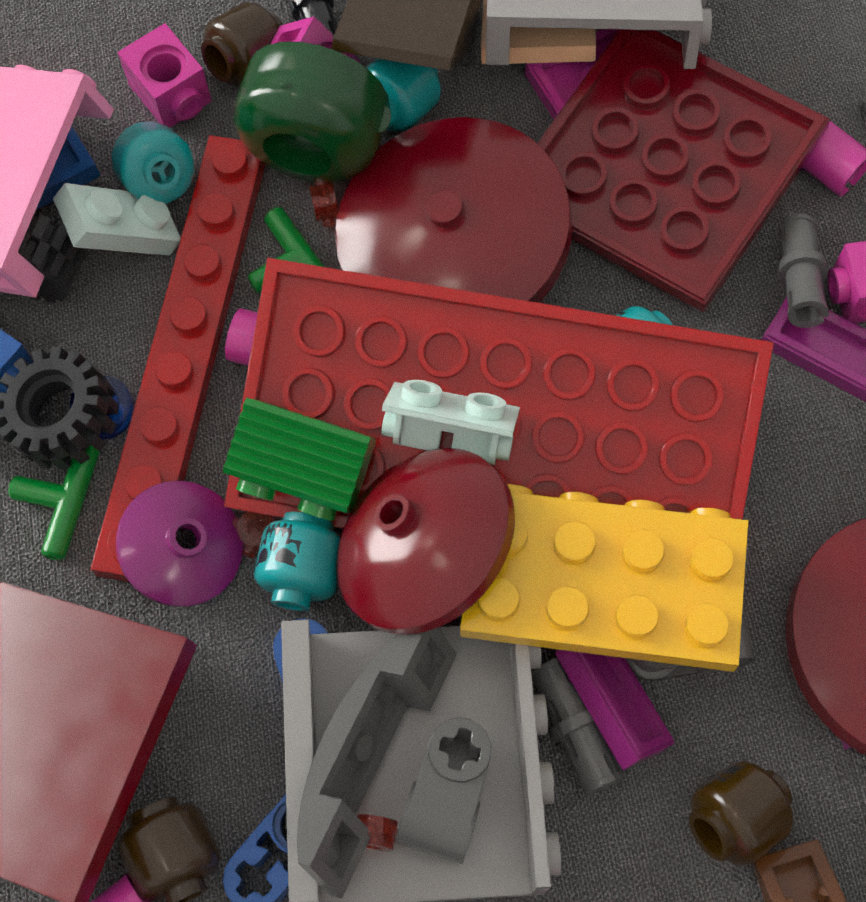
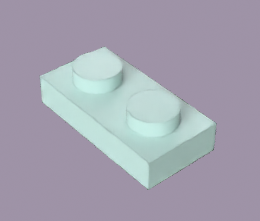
[53,183,181,256]

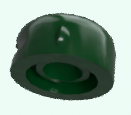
[234,42,391,183]

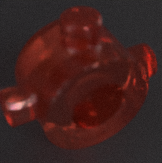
[309,179,338,227]
[232,511,274,558]
[357,814,398,852]

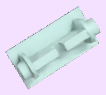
[381,380,520,465]

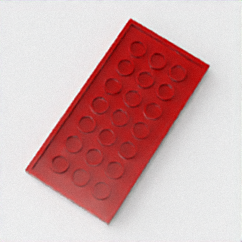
[224,257,774,529]

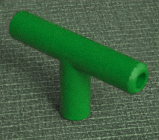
[248,207,324,294]
[8,445,100,561]

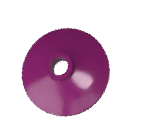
[116,481,243,607]

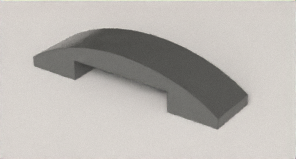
[297,628,457,899]

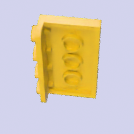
[460,484,748,672]

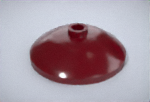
[337,448,515,635]

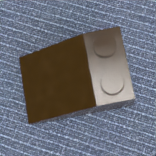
[332,0,481,71]

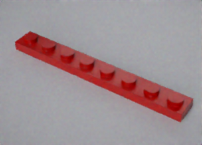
[90,135,265,582]

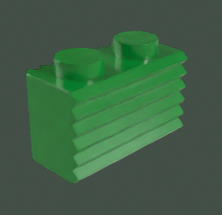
[222,398,377,521]

